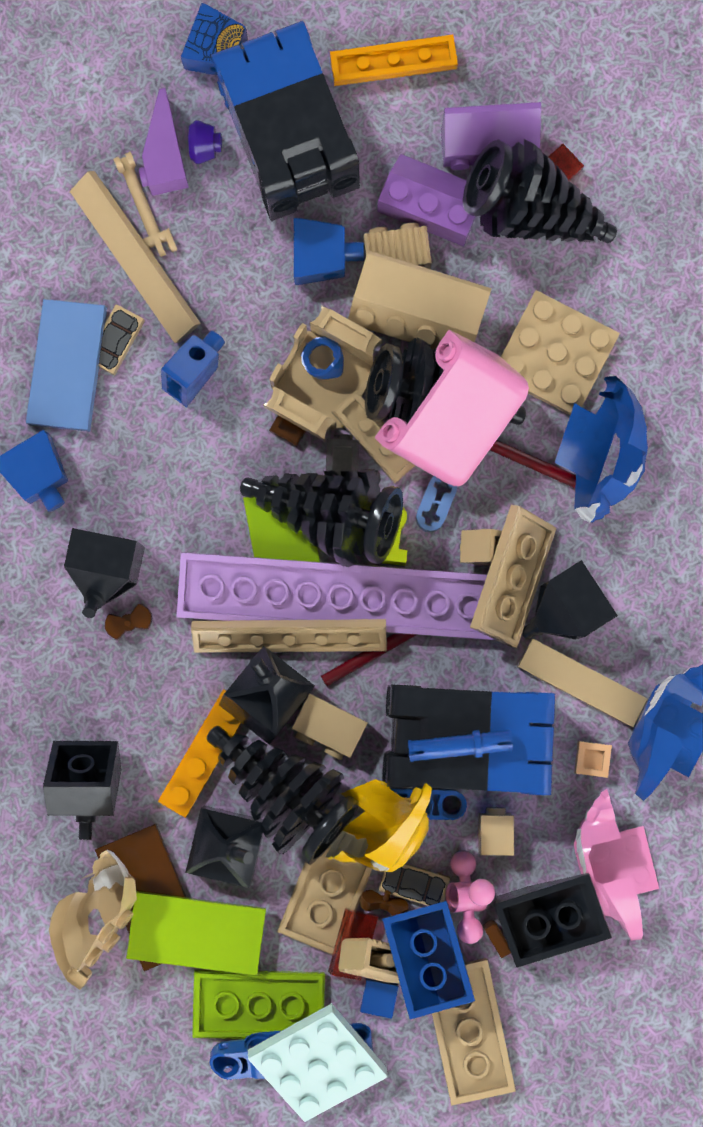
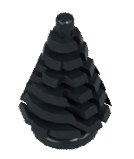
[463,139,617,243]
[365,337,526,425]
[240,469,403,567]
[207,726,360,865]

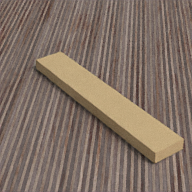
[69,171,201,344]
[191,619,387,653]

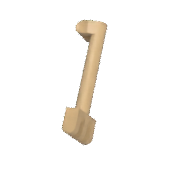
[113,152,177,257]

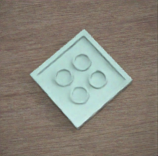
[248,1003,388,1122]

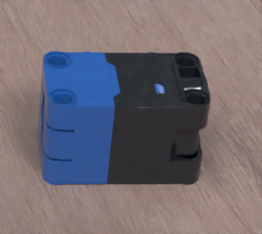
[211,21,360,222]
[382,684,556,795]

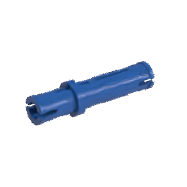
[408,729,513,762]

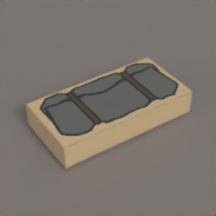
[98,304,145,376]
[378,863,450,906]

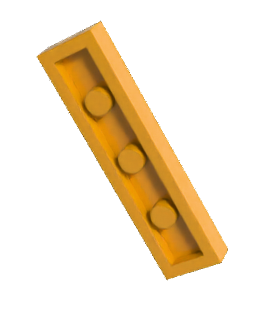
[330,34,458,86]
[158,689,241,818]

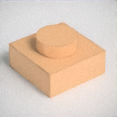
[574,741,612,778]

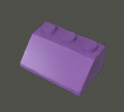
[441,102,541,170]
[377,154,476,247]

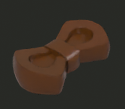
[104,604,152,640]
[360,890,409,916]

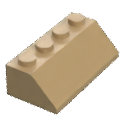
[348,250,492,350]

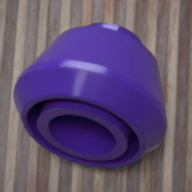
[188,120,222,164]

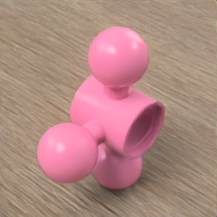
[445,851,495,944]

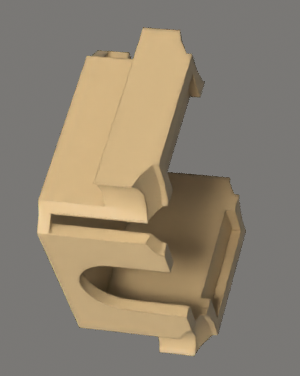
[263,306,383,442]

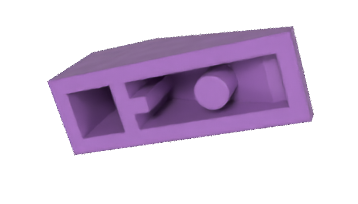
[139,88,189,196]

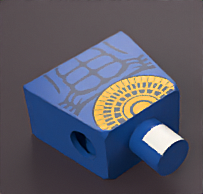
[181,3,248,75]

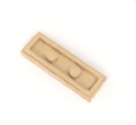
[332,391,415,484]

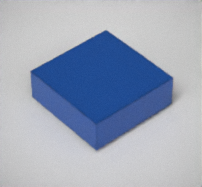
[360,978,399,1019]

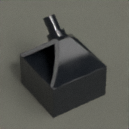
[64,528,145,618]
[522,560,618,640]
[219,646,315,745]
[43,741,122,840]
[185,805,264,888]

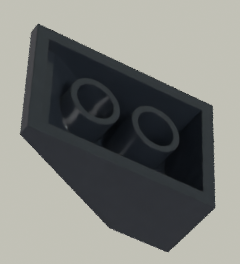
[494,873,612,968]

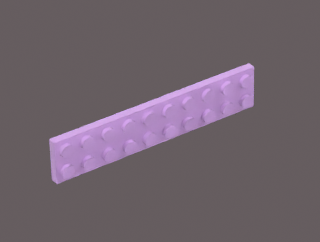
[176,552,495,640]

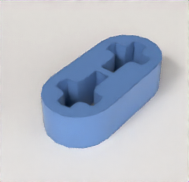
[416,476,457,532]

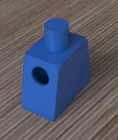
[294,218,364,285]
[161,331,225,408]
[0,430,68,512]

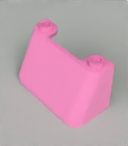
[375,330,529,486]

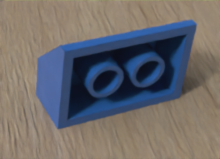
[382,901,475,1020]

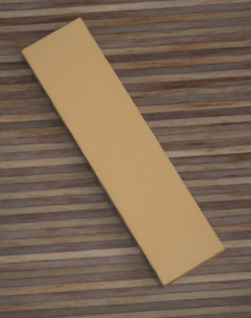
[517,639,647,727]

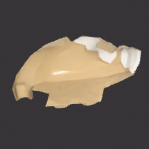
[49,850,137,990]

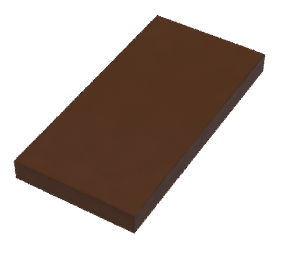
[95,823,186,972]

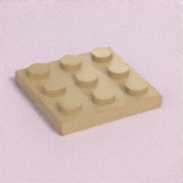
[501,290,620,415]

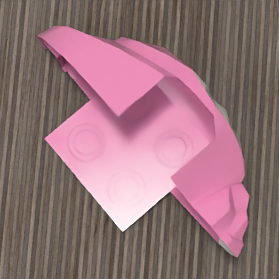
[574,789,659,941]

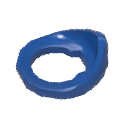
[301,337,344,380]

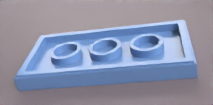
[26,299,107,432]

